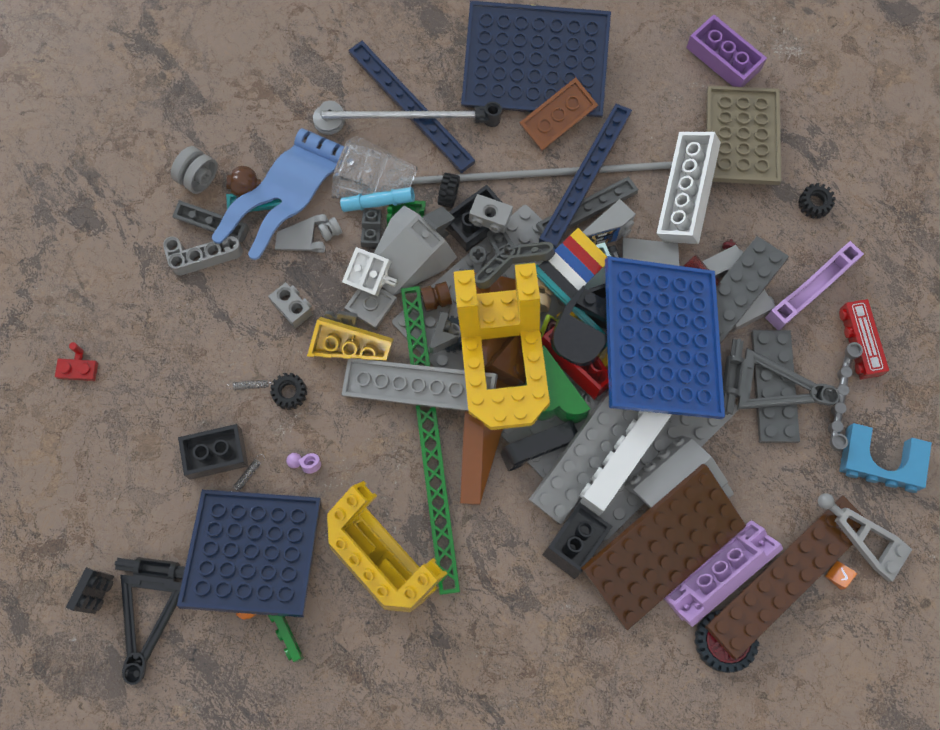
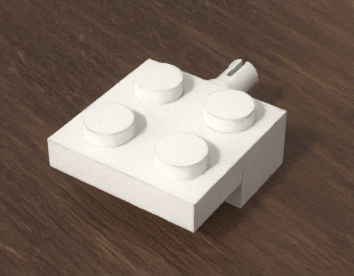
[342,247,398,296]

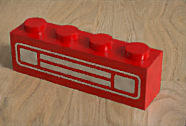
[839,299,889,380]

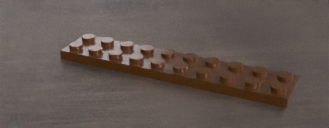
[705,495,865,660]

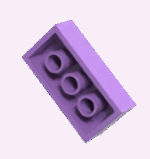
[686,15,767,87]

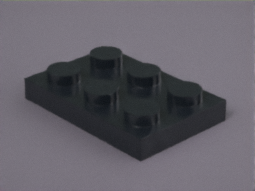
[65,567,114,614]

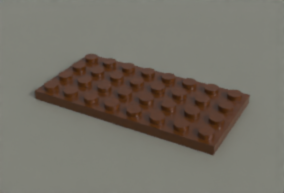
[581,464,746,631]

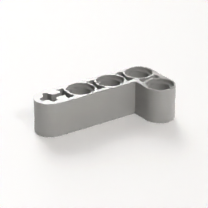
[163,236,243,275]

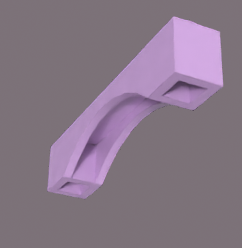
[765,241,864,330]

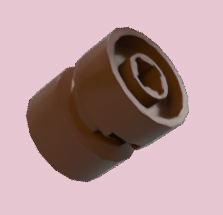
[420,282,452,312]

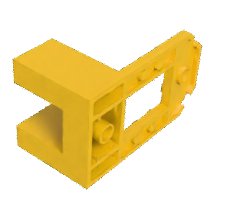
[454,263,550,430]

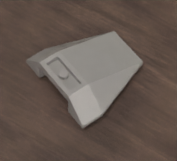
[374,206,457,296]

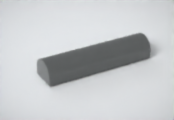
[172,200,248,242]

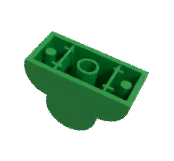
[525,345,590,423]

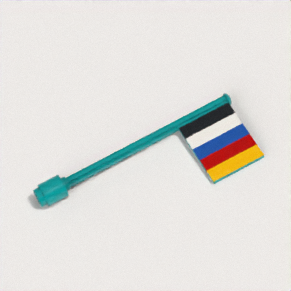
[536,228,607,334]

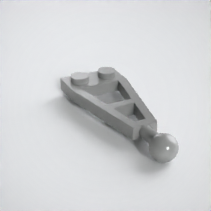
[818,493,912,582]

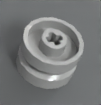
[171,146,218,194]

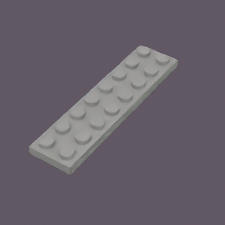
[342,358,498,411]
[529,389,639,524]

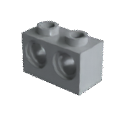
[268,282,313,329]

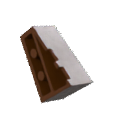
[484,331,542,387]

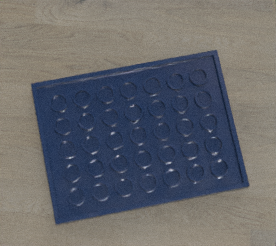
[461,0,611,118]

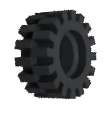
[438,172,460,208]
[798,183,836,219]
[270,373,307,410]

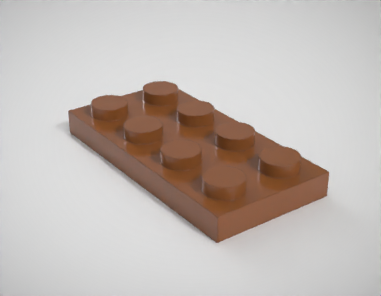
[519,77,598,151]

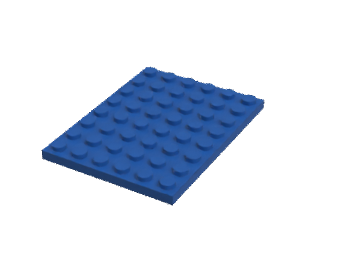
[605,256,725,419]

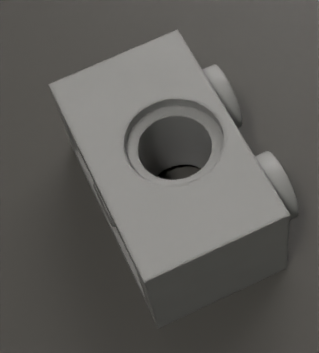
[469,194,513,233]

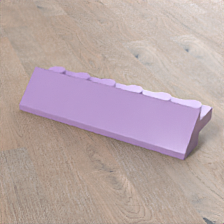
[664,520,783,627]

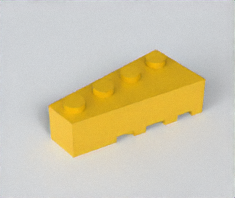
[307,317,394,360]

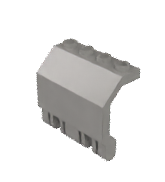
[624,435,734,508]

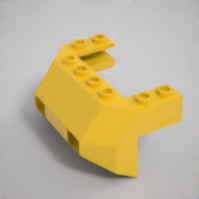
[327,481,448,612]

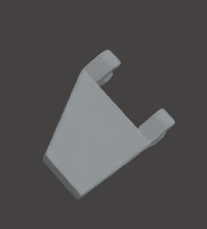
[275,214,329,253]

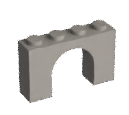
[695,245,775,333]

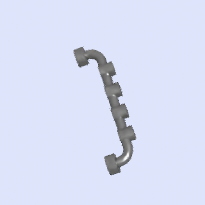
[828,342,863,451]

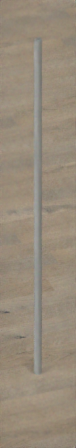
[402,161,673,185]

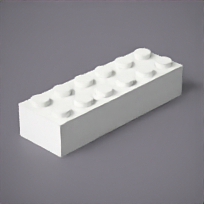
[657,132,721,244]
[579,411,672,516]

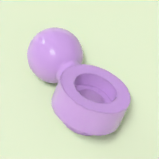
[286,453,321,474]

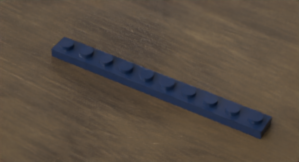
[349,41,475,174]
[539,104,632,249]

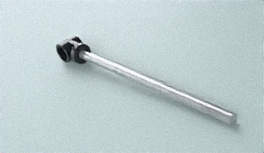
[322,102,502,127]

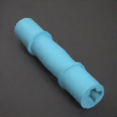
[340,187,415,212]

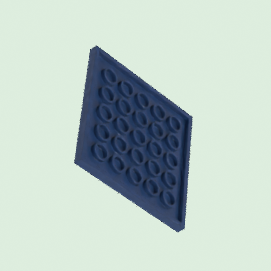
[177,489,321,618]

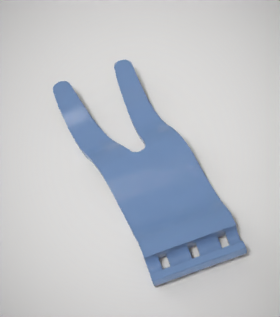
[212,128,349,260]

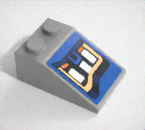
[583,199,636,245]

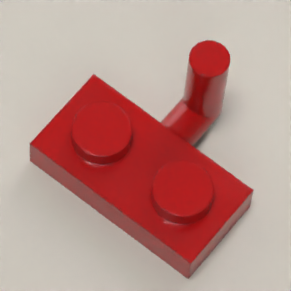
[54,342,98,381]

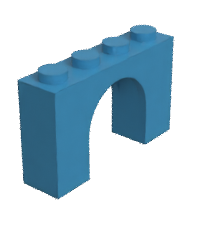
[839,423,932,493]

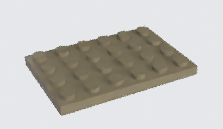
[706,86,781,185]

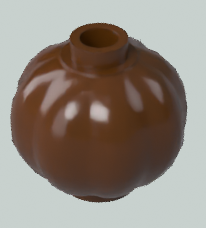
[226,166,261,198]

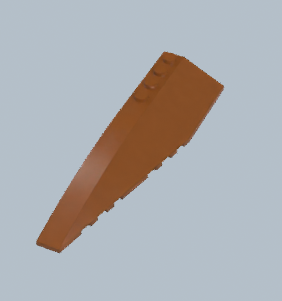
[460,273,516,505]

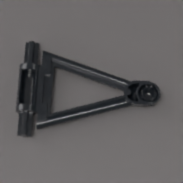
[114,557,185,685]

